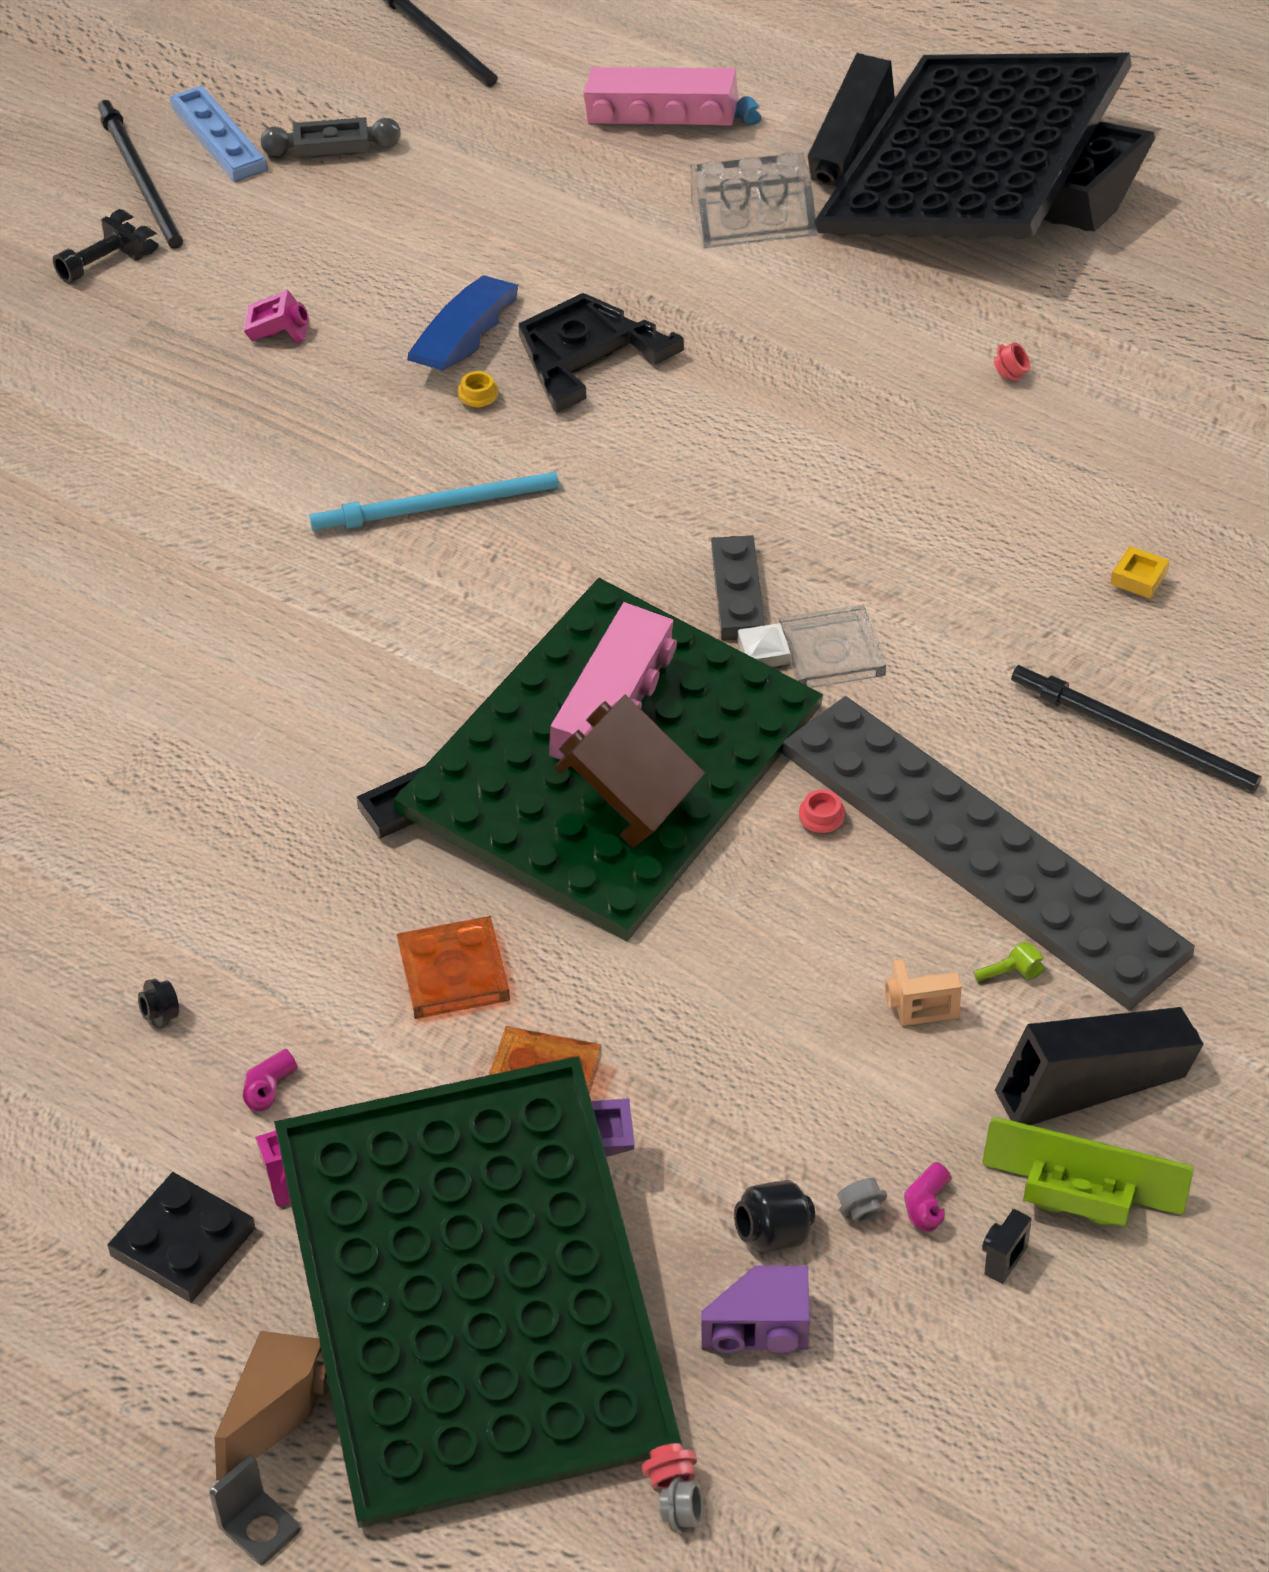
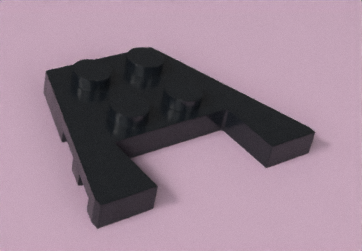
[518,293,684,413]

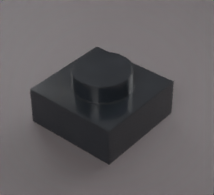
[982,1208,1032,1284]

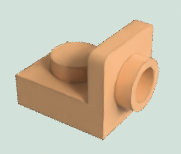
[885,959,962,1026]

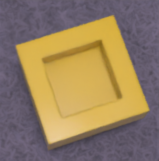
[1110,546,1170,599]

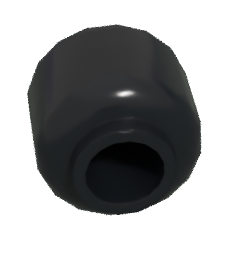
[734,1180,815,1252]

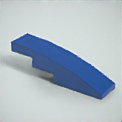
[407,275,518,371]

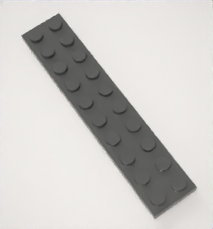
[782,696,1195,1011]

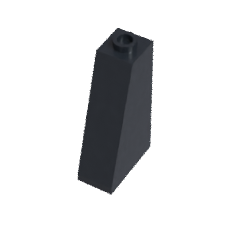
[807,53,895,186]
[995,1007,1204,1125]

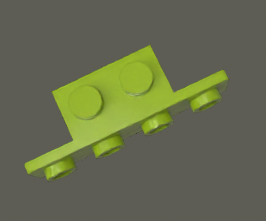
[982,1117,1194,1227]

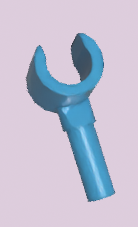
[734,96,762,125]

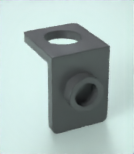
[209,1455,300,1565]

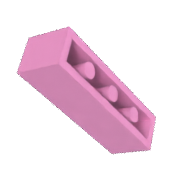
[583,67,739,125]
[549,602,677,760]

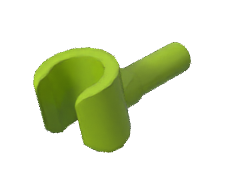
[973,942,1044,982]

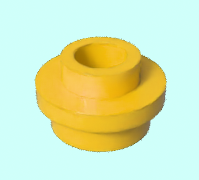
[458,371,498,408]

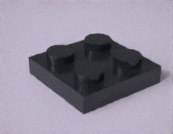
[107,1171,256,1303]

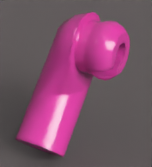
[242,1049,298,1112]
[904,1162,952,1232]

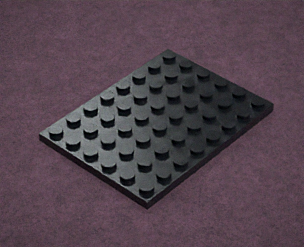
[815,52,1132,239]

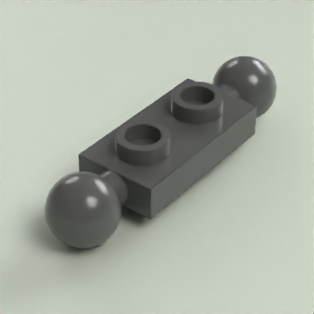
[260,117,401,157]

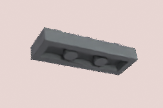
[711,535,765,640]

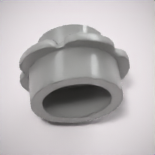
[837,1178,887,1223]
[660,1476,703,1533]

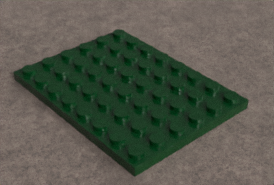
[394,578,823,942]
[274,1056,683,1528]

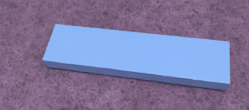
[170,86,267,182]

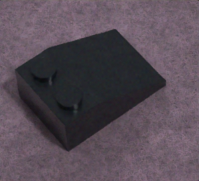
[1043,121,1155,232]

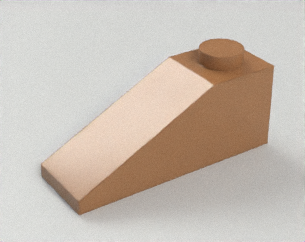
[214,1331,329,1481]

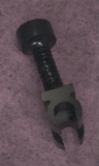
[53,209,159,283]

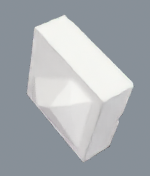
[738,623,791,667]

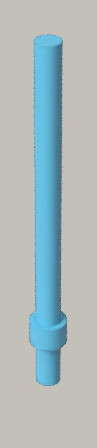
[309,472,559,531]

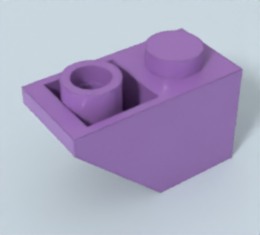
[701,1266,809,1353]

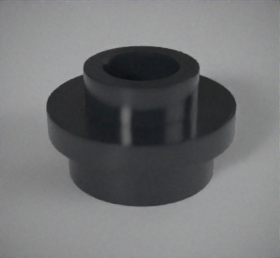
[138,978,179,1028]

